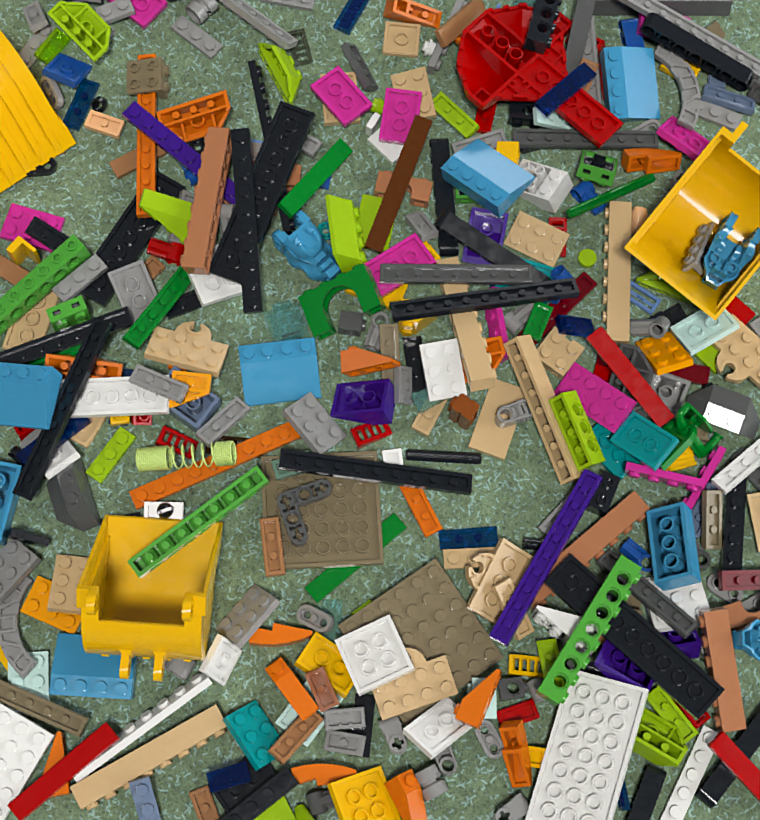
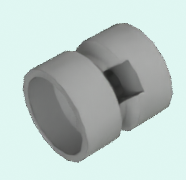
[185,0,219,25]
[415,764,449,802]

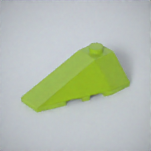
[139,189,192,245]

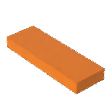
[399,486,443,538]

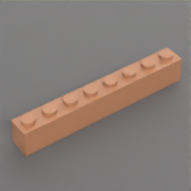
[180,127,232,275]
[530,491,650,610]

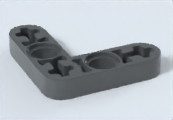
[277,479,332,547]

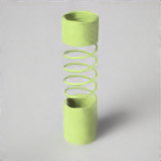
[136,441,237,472]

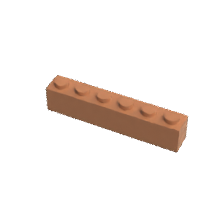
[697,607,747,733]

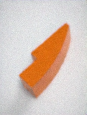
[621,148,682,174]
[249,623,313,647]
[499,719,532,788]
[291,764,357,787]

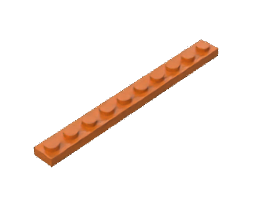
[136,54,157,218]
[129,422,301,510]

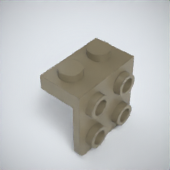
[126,57,171,100]

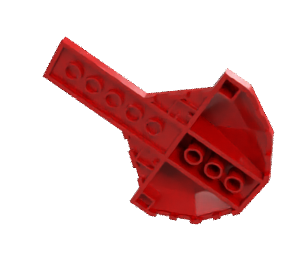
[455,2,624,149]

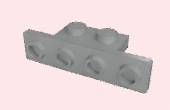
[682,221,715,275]

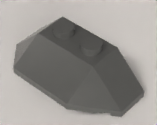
[609,343,654,415]
[686,384,760,440]
[46,454,101,532]

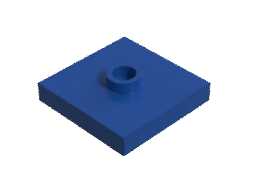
[42,53,92,88]

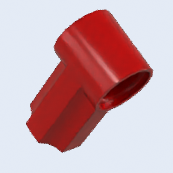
[146,237,185,266]

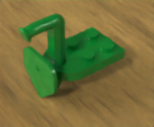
[659,402,724,471]

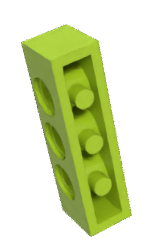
[548,390,606,471]

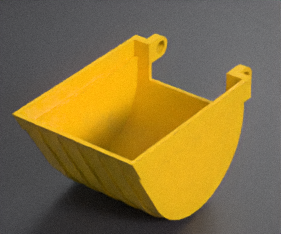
[0,30,76,193]
[624,121,760,321]
[76,514,223,681]

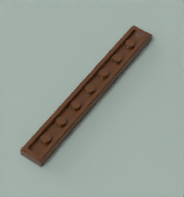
[364,114,433,254]

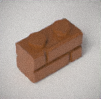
[447,393,479,430]

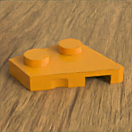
[169,370,212,408]

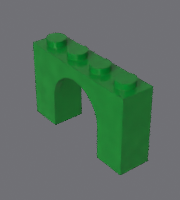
[298,264,386,340]

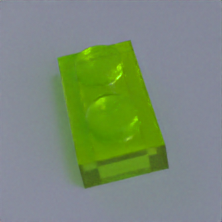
[33,27,71,66]

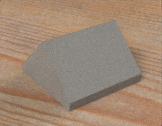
[650,372,691,414]

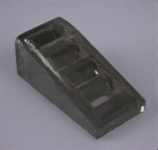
[288,28,313,67]

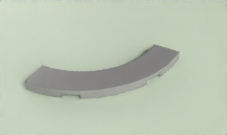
[654,44,701,131]
[0,577,38,679]

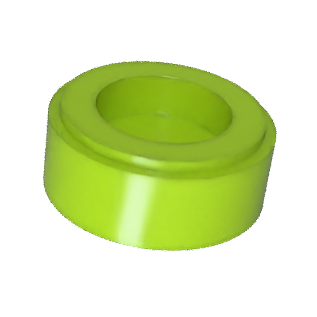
[578,249,597,268]

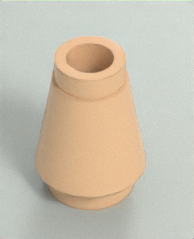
[631,206,648,234]

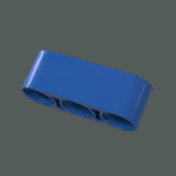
[618,18,645,48]

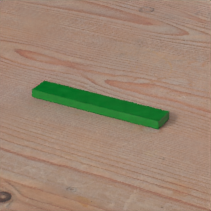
[277,138,353,218]
[122,266,191,350]
[304,513,407,604]

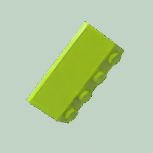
[325,194,367,273]

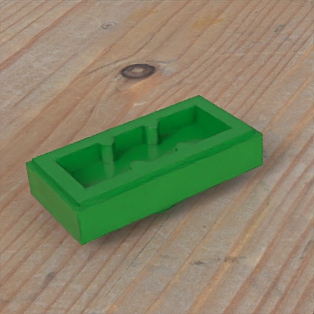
[522,302,554,343]

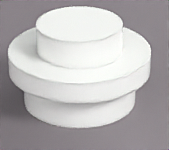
[421,39,436,57]

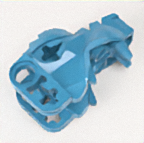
[272,210,341,281]
[702,212,760,290]
[732,619,760,661]

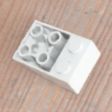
[519,159,574,214]
[532,605,595,651]

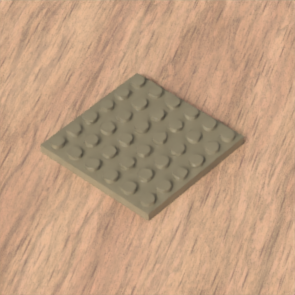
[261,451,384,570]
[337,558,504,727]

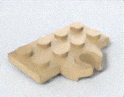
[712,314,760,389]
[144,321,229,378]
[465,538,534,625]
[372,647,458,720]

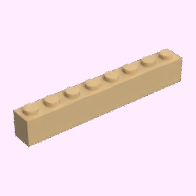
[602,201,632,347]
[436,256,497,392]
[503,335,584,485]
[70,704,227,811]

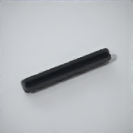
[405,449,482,464]

